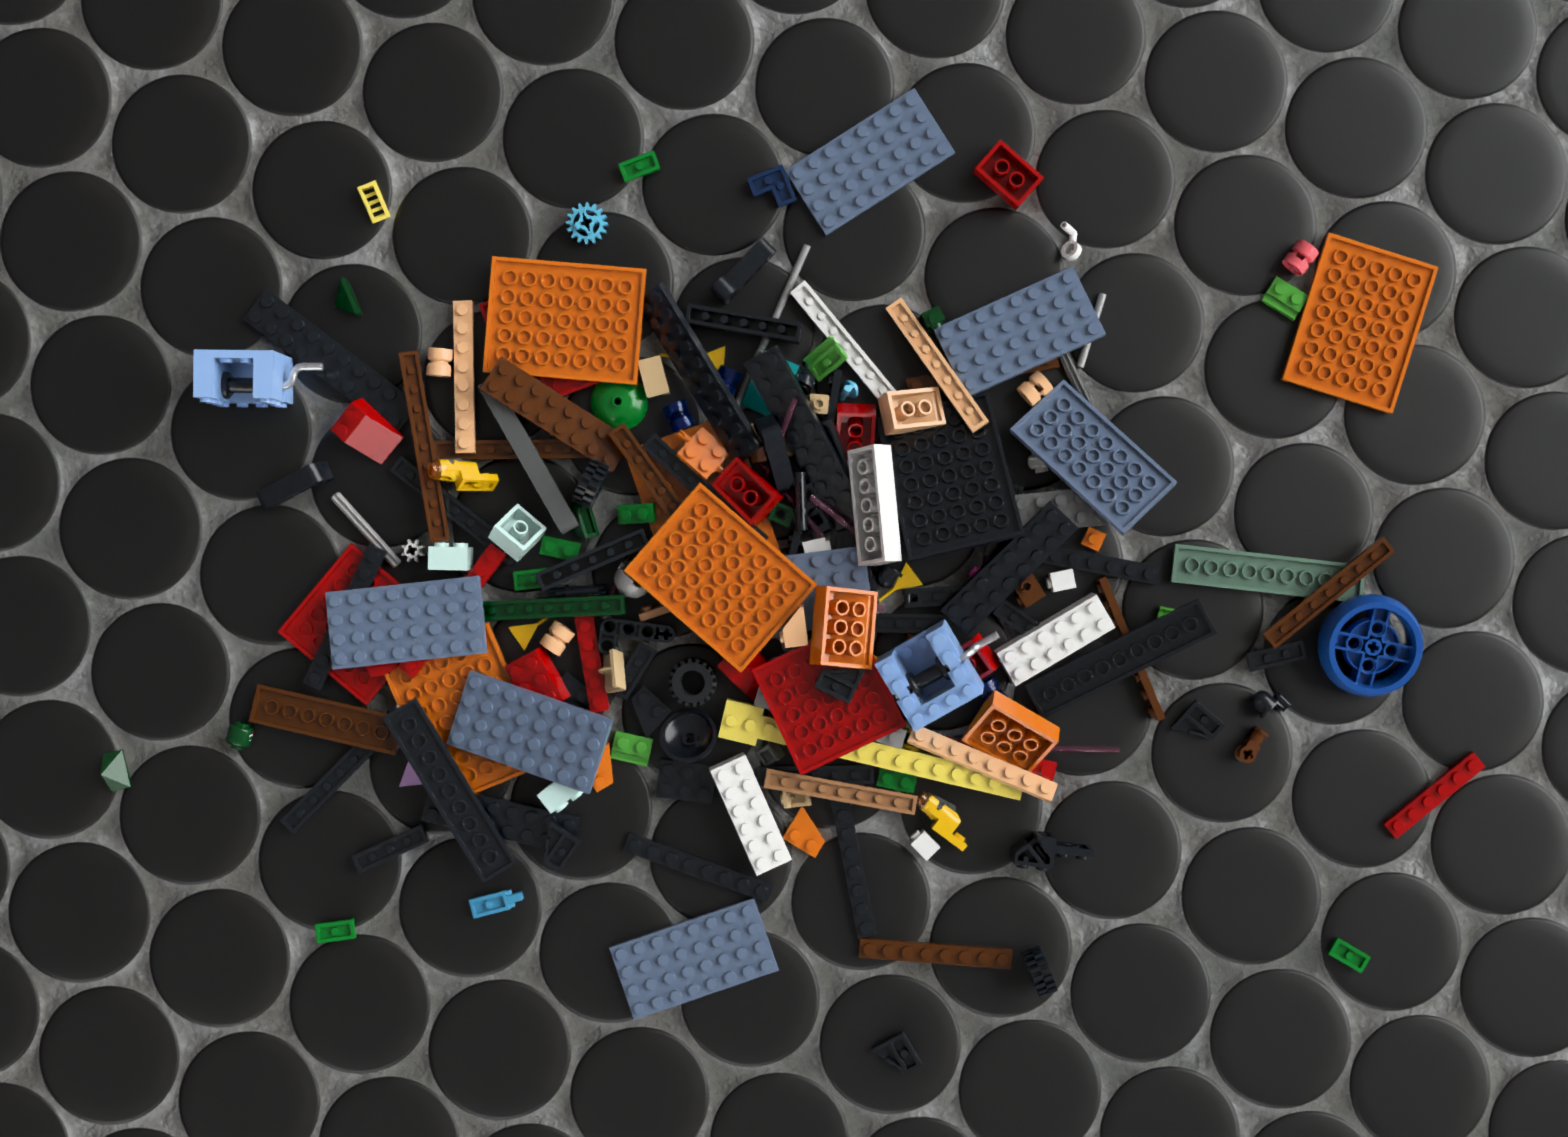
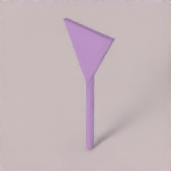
[399,761,422,787]

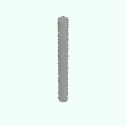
[1076,293,1106,368]

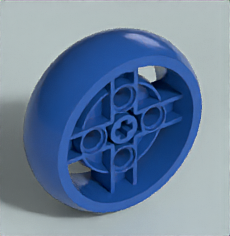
[1317,594,1423,697]

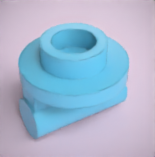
[838,380,858,401]

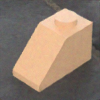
[779,604,808,648]

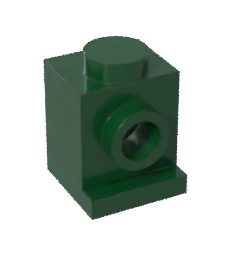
[920,306,945,334]
[768,502,795,528]

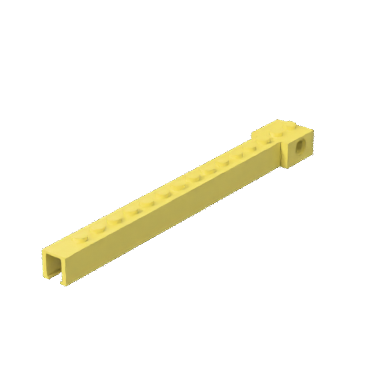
[718,698,1022,800]

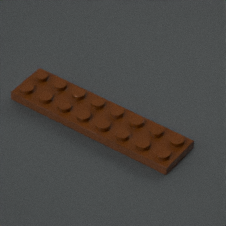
[480,357,623,473]
[249,684,399,755]

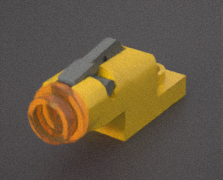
[428,458,499,491]
[917,791,967,851]

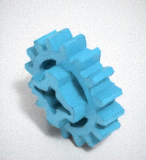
[566,202,608,245]

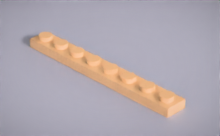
[886,297,989,433]
[453,300,476,454]
[907,727,1058,803]

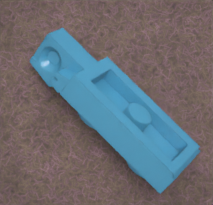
[468,889,524,919]

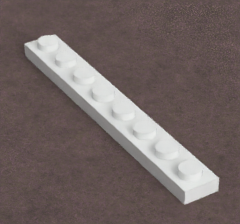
[790,280,896,399]

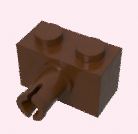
[1014,573,1046,608]

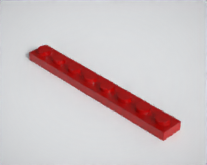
[398,543,507,678]

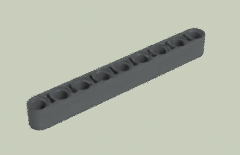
[478,383,579,535]

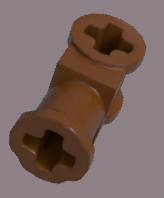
[1234,725,1269,763]

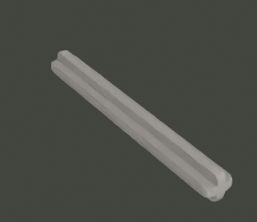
[331,492,401,568]

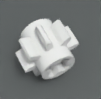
[1028,453,1049,473]
[401,539,425,562]

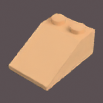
[878,387,946,435]

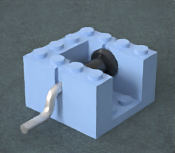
[193,349,323,408]
[875,619,1000,732]

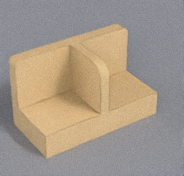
[639,355,670,398]
[598,649,626,693]

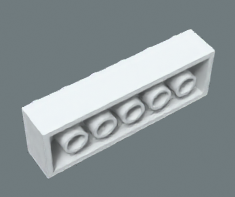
[847,444,902,566]
[993,592,1116,686]
[708,752,792,876]

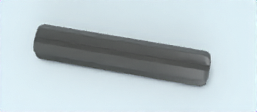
[1059,353,1091,402]

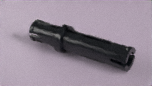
[793,472,809,531]
[548,584,606,598]

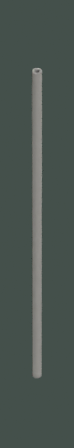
[735,244,811,407]

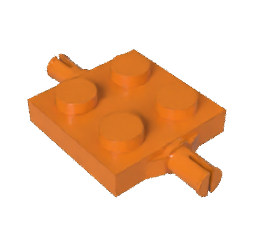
[676,427,729,481]

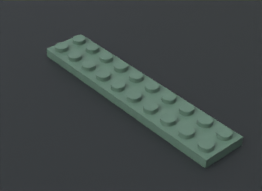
[1170,544,1365,601]

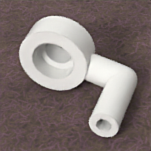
[1060,221,1082,261]

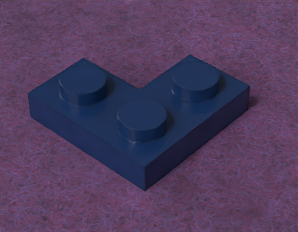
[747,165,797,208]

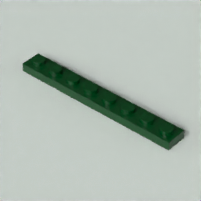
[483,595,626,621]

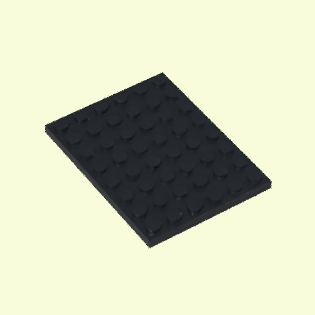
[876,391,1025,563]

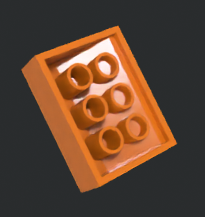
[809,586,878,670]
[961,690,1060,772]

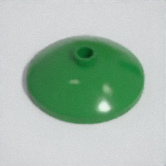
[590,381,648,430]

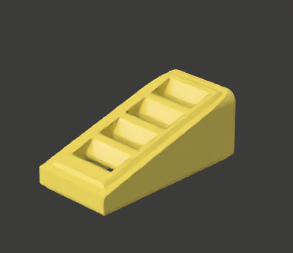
[357,180,391,223]

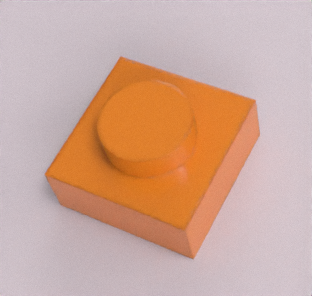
[1080,527,1107,552]

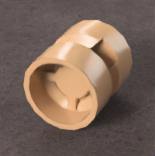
[426,347,453,378]
[1016,370,1053,407]
[539,620,575,656]

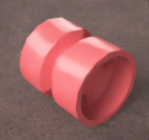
[1282,239,1319,276]

